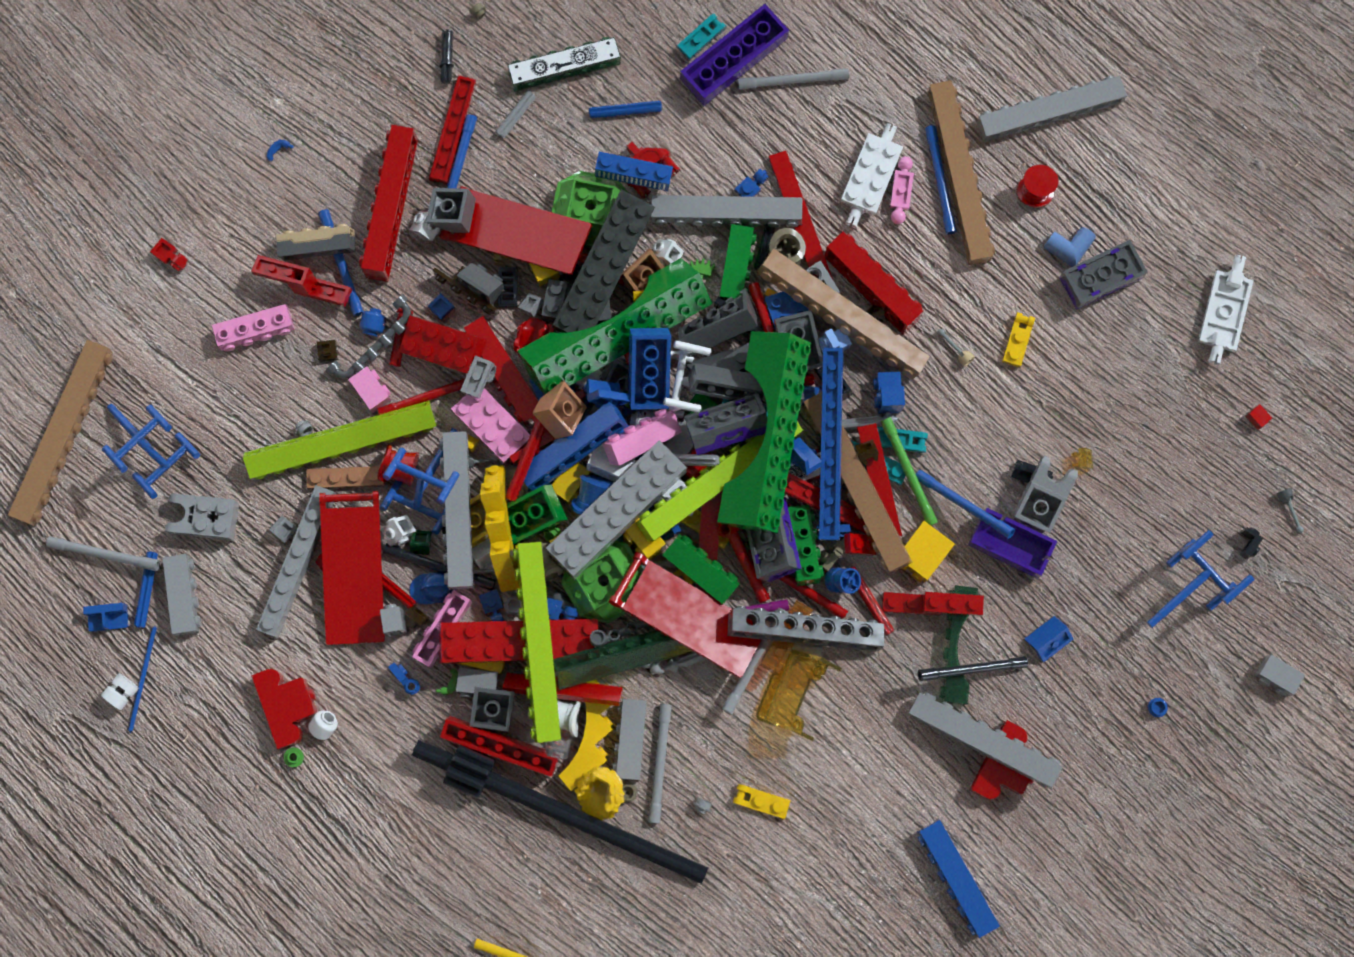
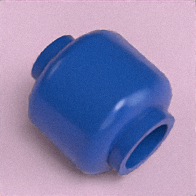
[359,308,386,337]

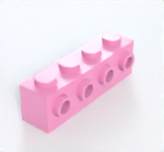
[212,304,295,352]
[602,409,682,466]
[412,590,472,668]

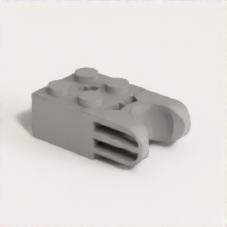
[1014,455,1078,533]
[164,493,239,541]

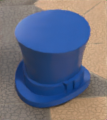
[571,475,614,514]

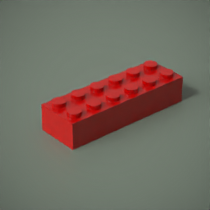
[824,231,924,335]

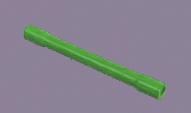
[880,417,938,525]

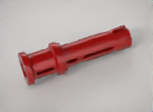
[389,308,414,367]

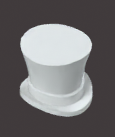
[557,699,581,737]

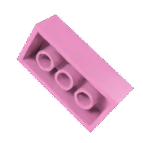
[451,388,530,466]

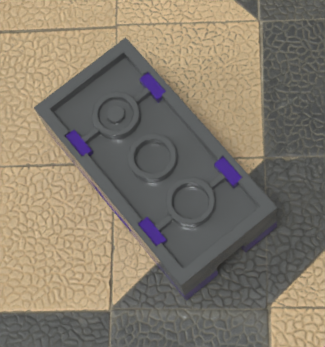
[1059,240,1148,310]
[684,393,768,455]
[747,497,802,582]

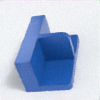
[83,603,129,632]

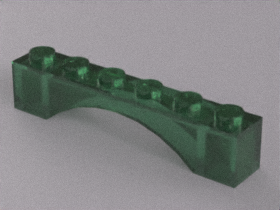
[939,585,978,705]

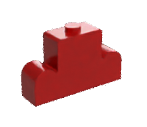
[251,669,318,750]
[969,720,1034,799]

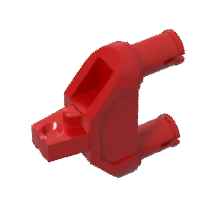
[626,141,680,199]

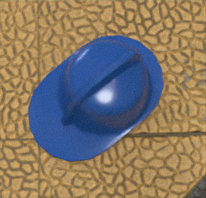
[410,572,456,604]

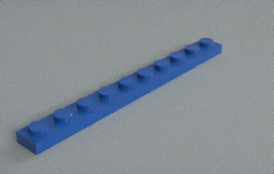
[819,347,843,540]

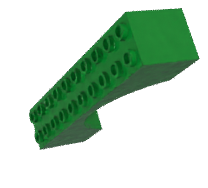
[518,258,712,395]
[717,331,811,533]

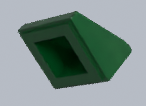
[410,530,432,555]

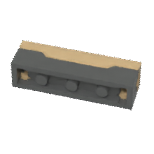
[276,224,356,261]

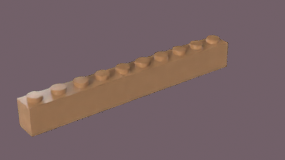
[928,80,995,265]
[757,248,930,380]
[8,340,113,526]
[804,392,913,573]

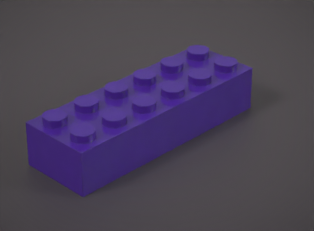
[680,4,789,106]

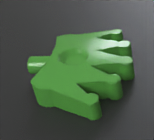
[690,258,715,280]

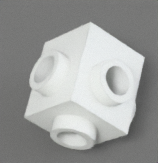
[409,210,440,241]
[652,239,684,267]
[381,515,416,546]

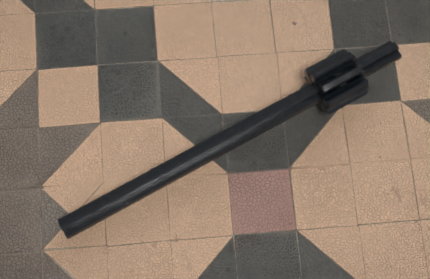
[411,739,708,884]

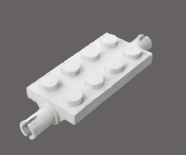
[841,124,903,228]
[1198,255,1254,365]

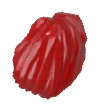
[513,317,554,357]

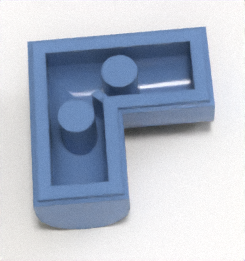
[1043,227,1096,267]

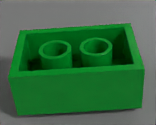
[507,485,568,545]

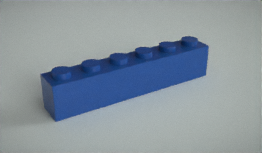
[524,402,628,490]
[917,820,1000,938]

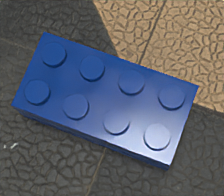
[628,328,671,410]

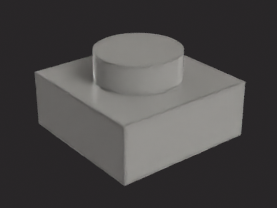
[518,293,544,317]
[269,515,297,543]

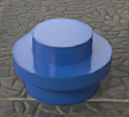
[1148,698,1168,717]

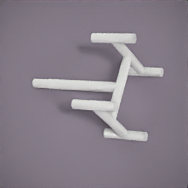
[648,340,711,418]

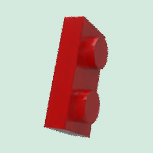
[844,533,877,556]

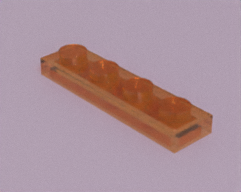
[760,600,813,675]

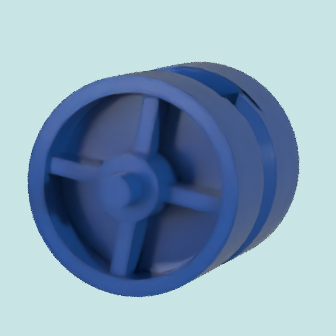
[825,568,861,594]

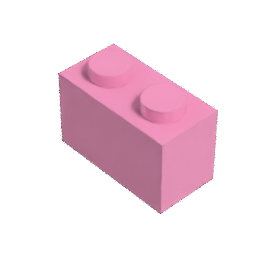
[348,367,391,414]

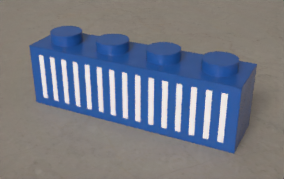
[595,151,673,192]

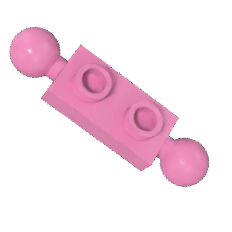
[890,156,914,224]

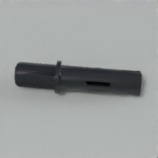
[439,29,454,85]

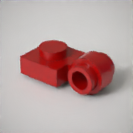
[150,238,188,272]

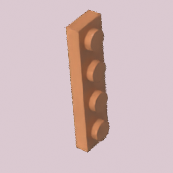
[306,466,385,489]

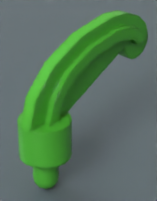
[436,668,458,695]

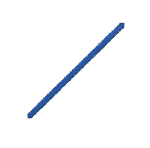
[128,626,157,733]

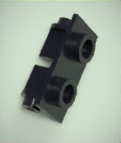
[1011,459,1053,483]

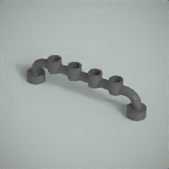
[325,294,411,379]
[589,620,652,647]

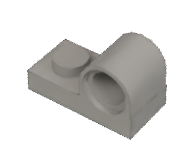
[806,260,840,294]
[460,356,496,399]

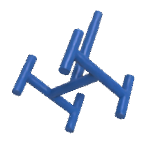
[102,404,200,499]
[379,428,460,535]
[1147,530,1255,628]

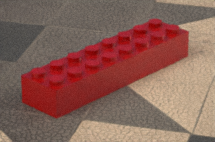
[359,125,418,282]
[439,619,599,664]

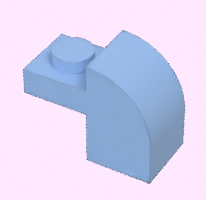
[818,329,852,353]

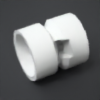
[101,673,139,710]

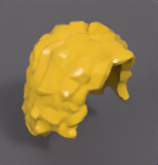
[574,767,625,821]

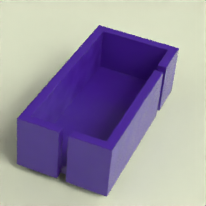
[968,508,1057,579]

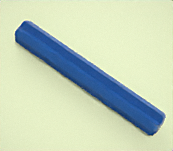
[589,101,662,118]
[134,551,158,628]

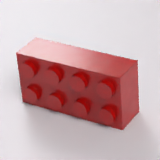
[399,315,486,374]

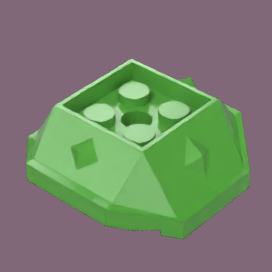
[552,171,628,248]
[561,541,644,623]

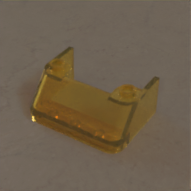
[756,648,842,741]

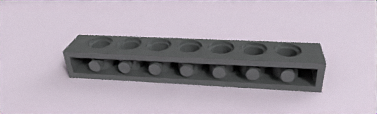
[728,606,884,652]

